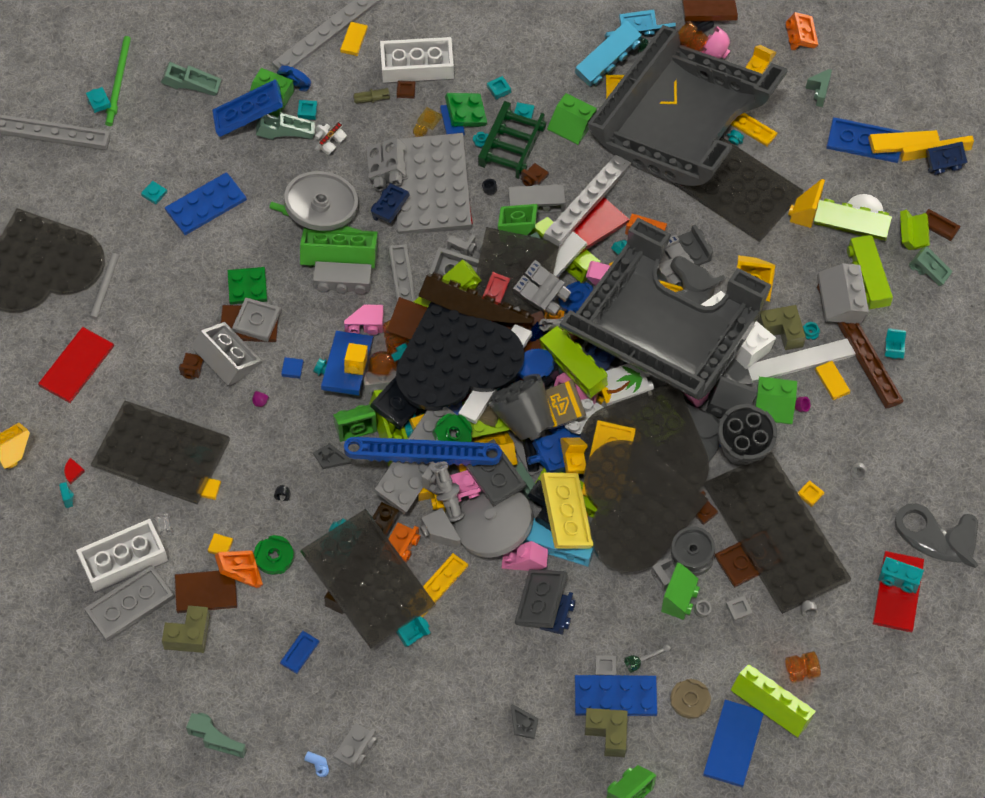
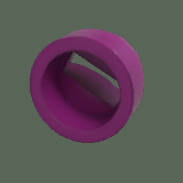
[252,391,269,407]
[795,396,811,412]

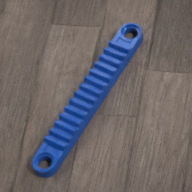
[344,437,502,466]

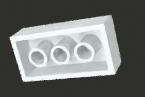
[380,37,454,83]
[701,291,776,369]
[76,519,168,593]

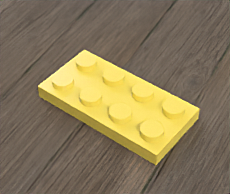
[540,473,593,549]

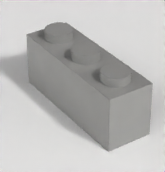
[508,184,565,213]
[313,261,372,294]

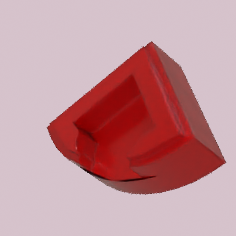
[64,458,85,485]

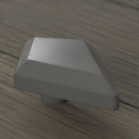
[313,443,351,469]
[511,704,539,739]

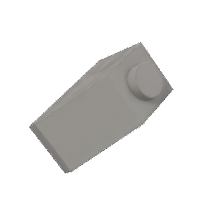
[420,508,461,548]

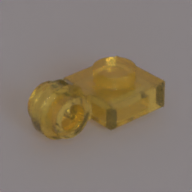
[413,107,442,137]

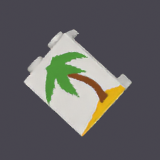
[602,363,655,414]

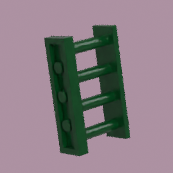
[478,101,547,179]

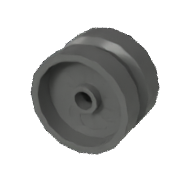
[671,526,715,576]

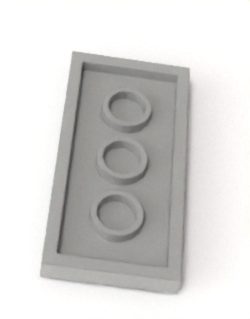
[84,565,174,642]

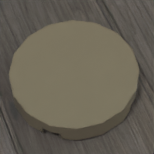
[670,679,711,719]

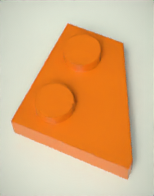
[215,551,263,588]

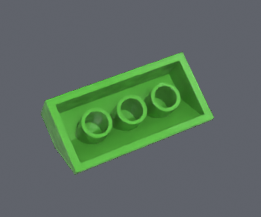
[300,228,378,268]

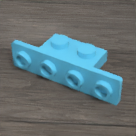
[604,10,676,38]

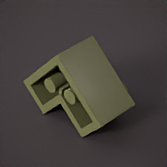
[757,305,806,350]
[162,605,210,653]
[585,708,628,757]

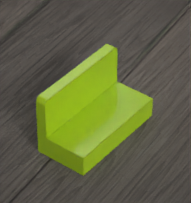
[900,209,930,250]

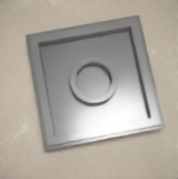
[232,297,281,342]

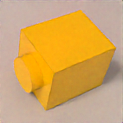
[344,343,368,375]

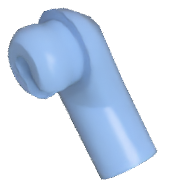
[305,751,329,777]

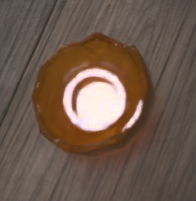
[368,351,398,375]

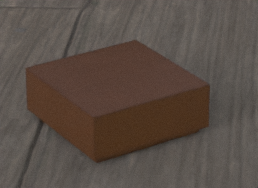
[397,81,416,99]

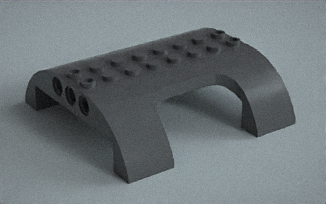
[588,25,788,186]
[560,218,771,400]

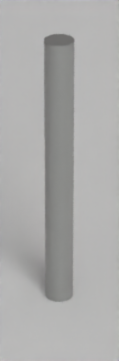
[90,253,119,319]

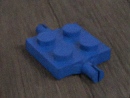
[527,430,589,473]

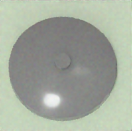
[284,171,358,231]
[456,491,533,557]

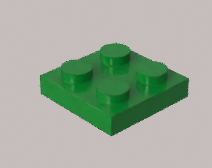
[445,93,487,127]
[227,267,267,305]

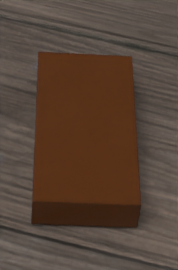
[926,209,961,241]

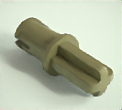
[353,88,390,104]

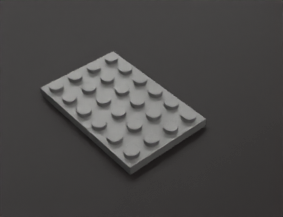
[391,133,472,234]

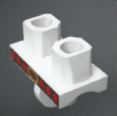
[315,122,347,155]

